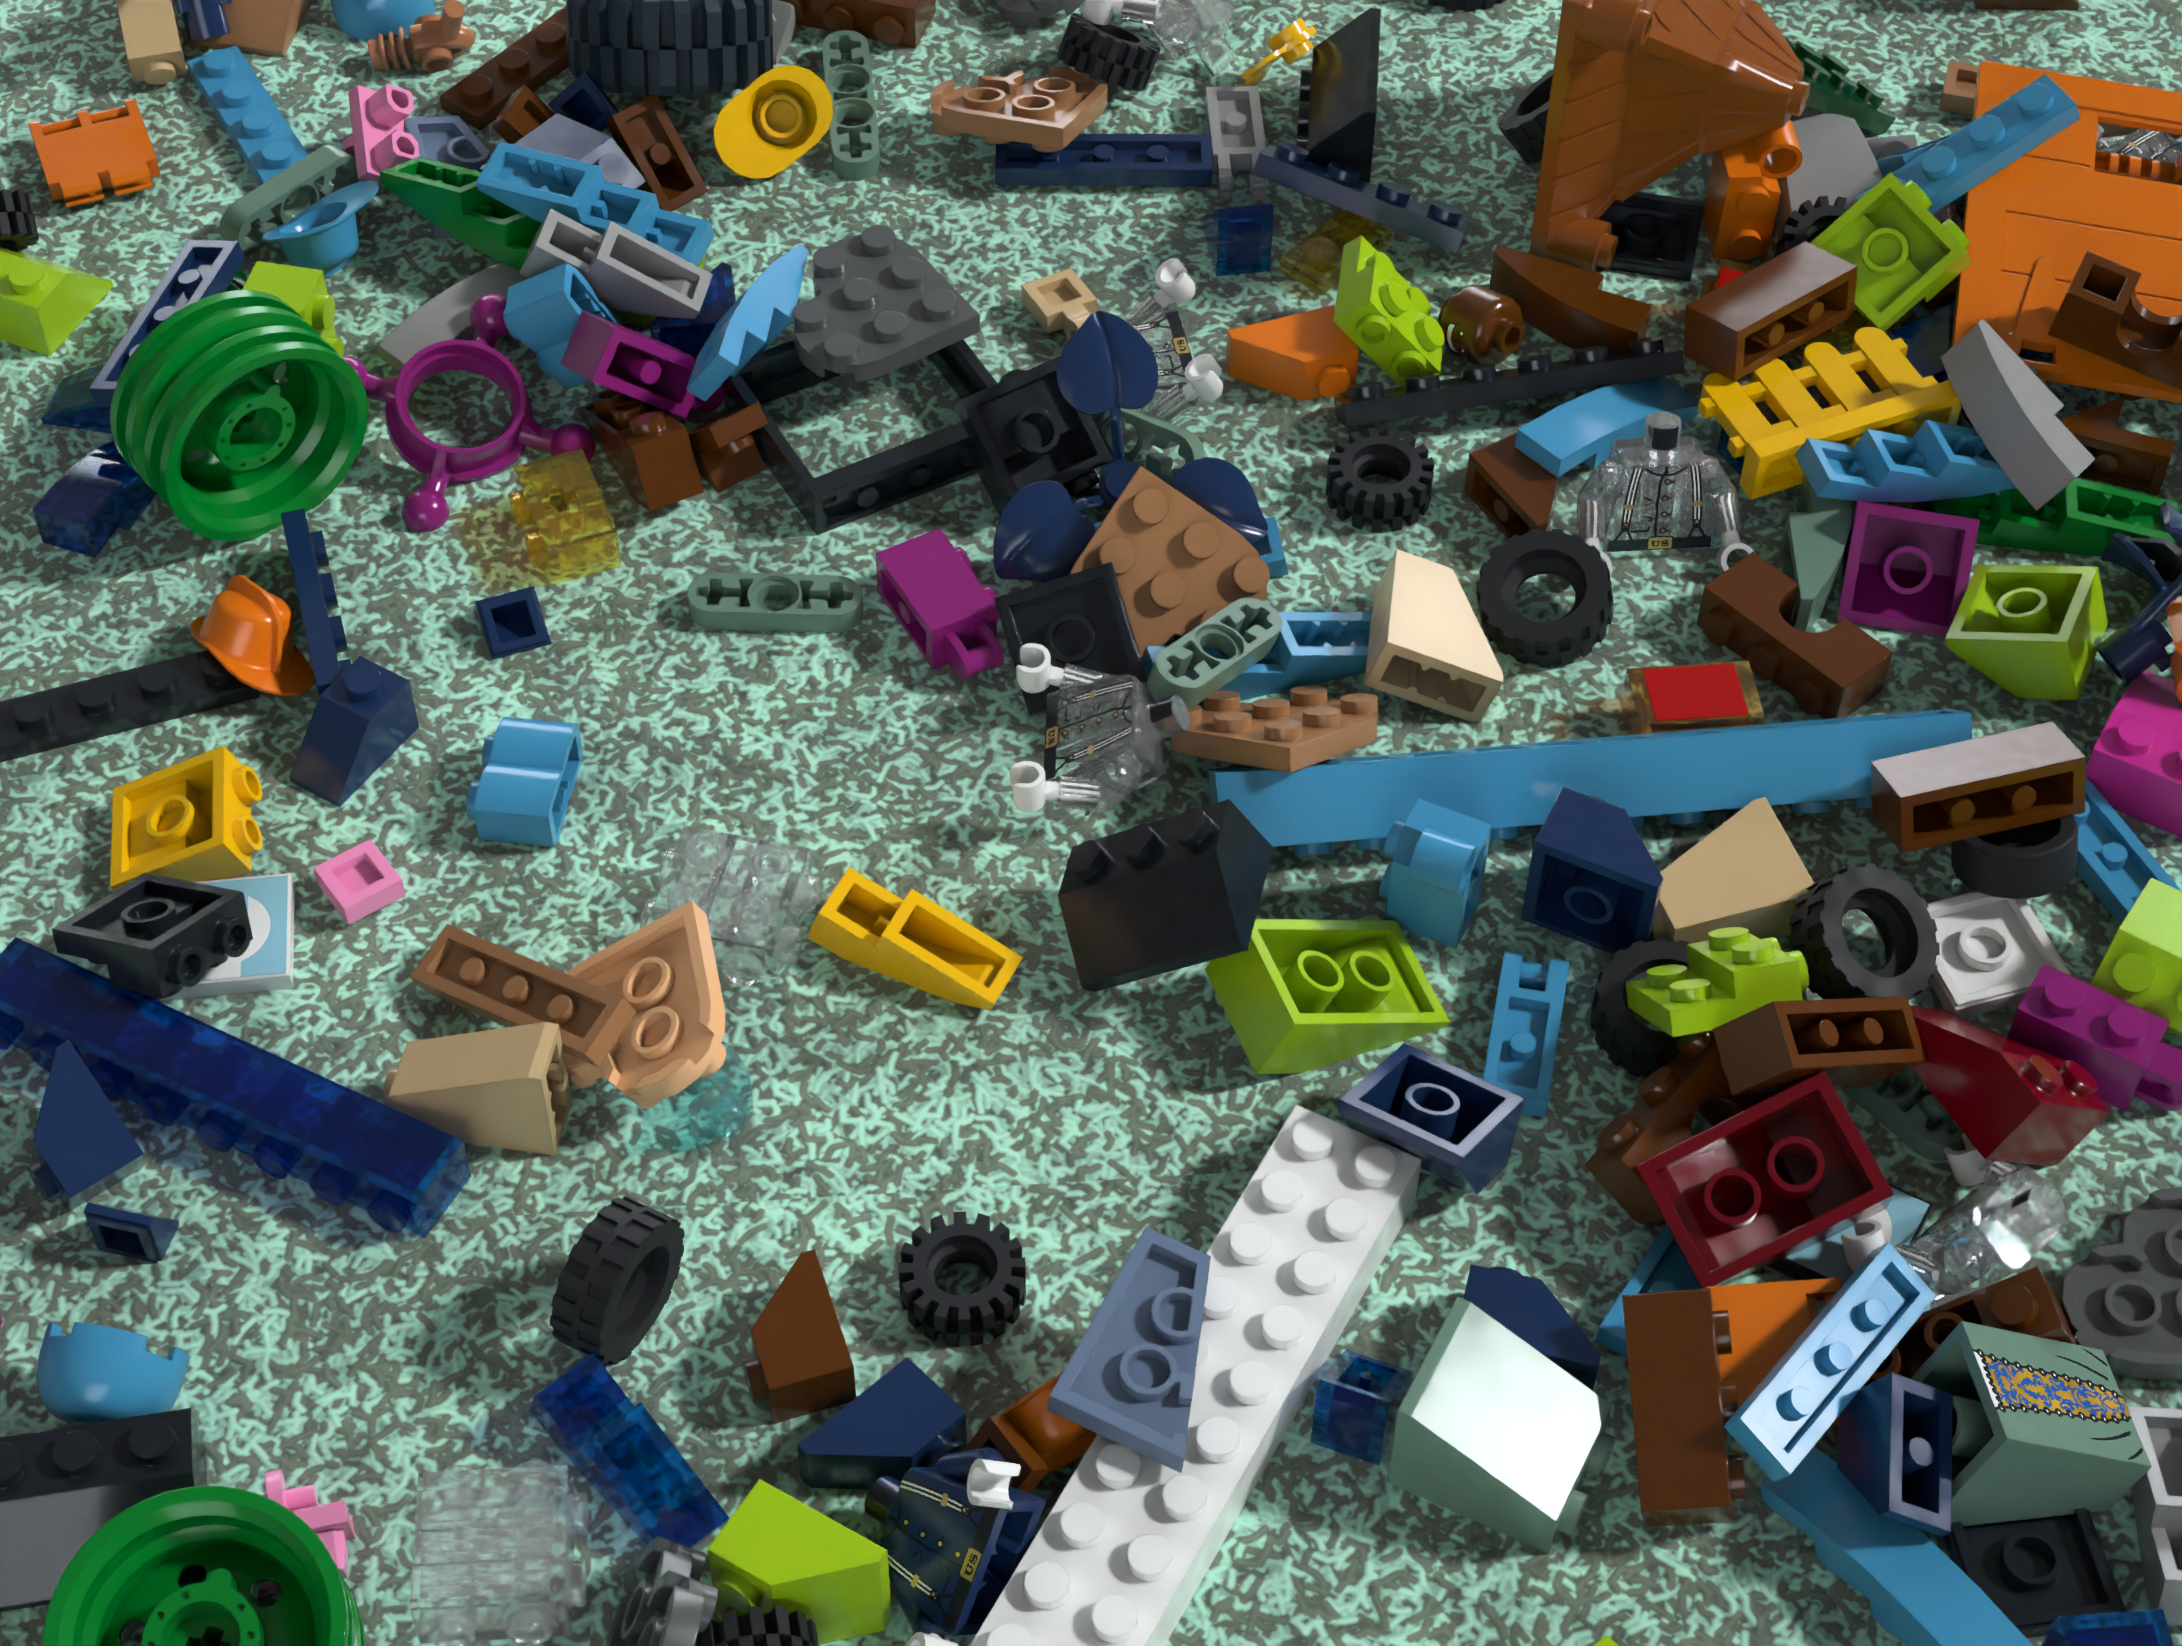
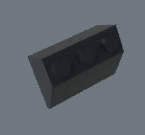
[1296,8,1381,183]
[1058,799,1273,992]
[0,1408,207,1612]

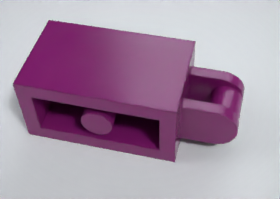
[560,310,724,418]
[875,528,1004,680]
[2008,964,2182,1112]

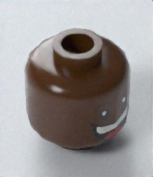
[1438,285,1524,365]

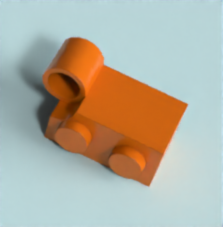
[1702,119,1802,261]

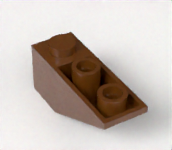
[577,389,704,512]
[1862,1266,2077,1388]

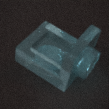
[688,1042,754,1148]

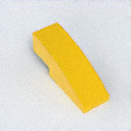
[806,867,1023,1011]

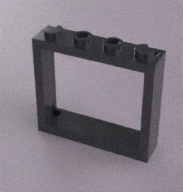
[722,339,997,535]

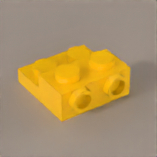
[110,746,263,891]

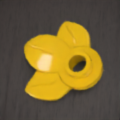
[1236,17,1317,86]

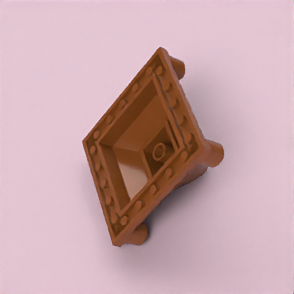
[1529,0,1811,273]

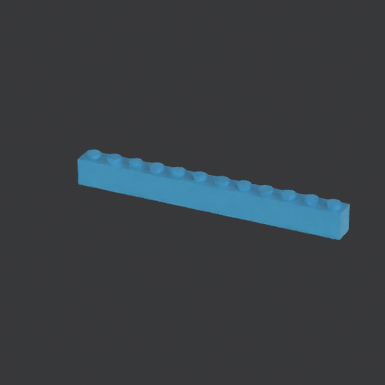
[1208,709,1972,855]

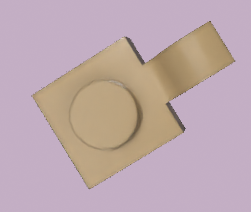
[1021,268,1097,341]

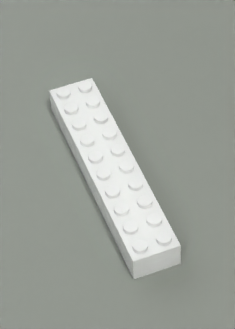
[970,1105,1422,1646]

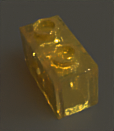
[508,449,621,585]

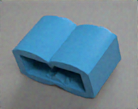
[503,263,623,389]
[466,717,583,847]

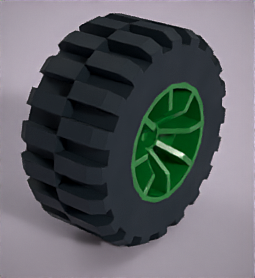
[566,0,773,96]

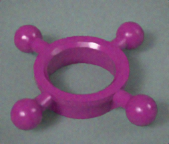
[341,294,596,532]

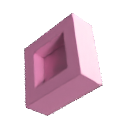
[313,839,406,925]

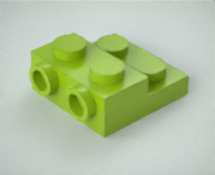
[1810,172,1971,332]
[1333,235,1445,387]
[1626,927,1809,1037]

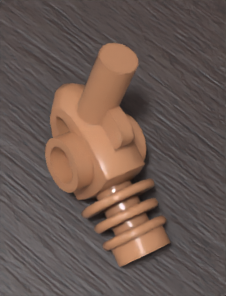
[367,0,476,72]

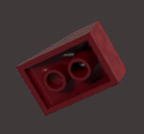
[1910,1005,2111,1166]
[1635,1071,1894,1289]

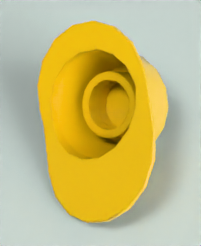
[713,65,833,179]

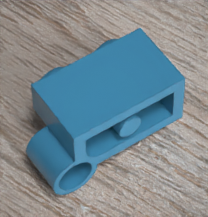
[1379,798,1492,949]

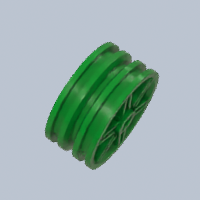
[110,290,368,542]
[42,1486,366,1646]

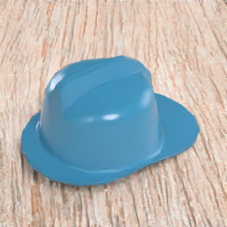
[262,180,380,278]

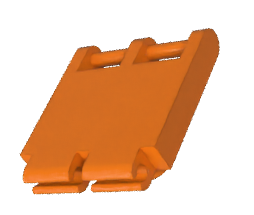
[28,98,161,208]
[1706,1278,1843,1433]

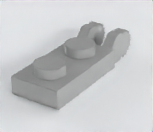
[1204,86,1266,201]

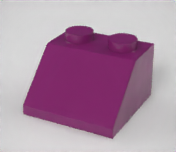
[1837,501,1980,638]

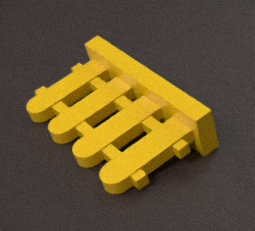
[1697,327,1962,500]

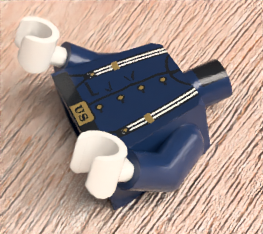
[864,1447,1046,1646]

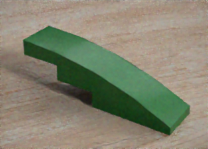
[379,156,542,269]
[1926,478,2180,556]

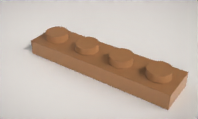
[410,924,637,1067]

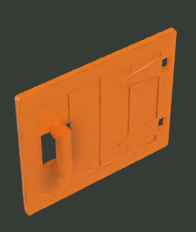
[1951,61,2182,404]

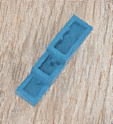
[476,141,715,266]
[686,244,809,402]
[1514,376,1700,478]
[1795,420,2016,502]
[1141,612,1372,705]
[1760,1446,2033,1646]

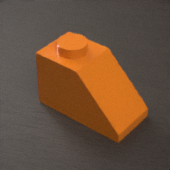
[1225,305,1359,401]

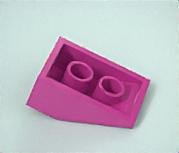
[2086,670,2182,837]

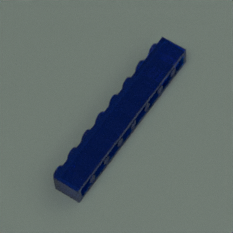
[0,937,471,1238]

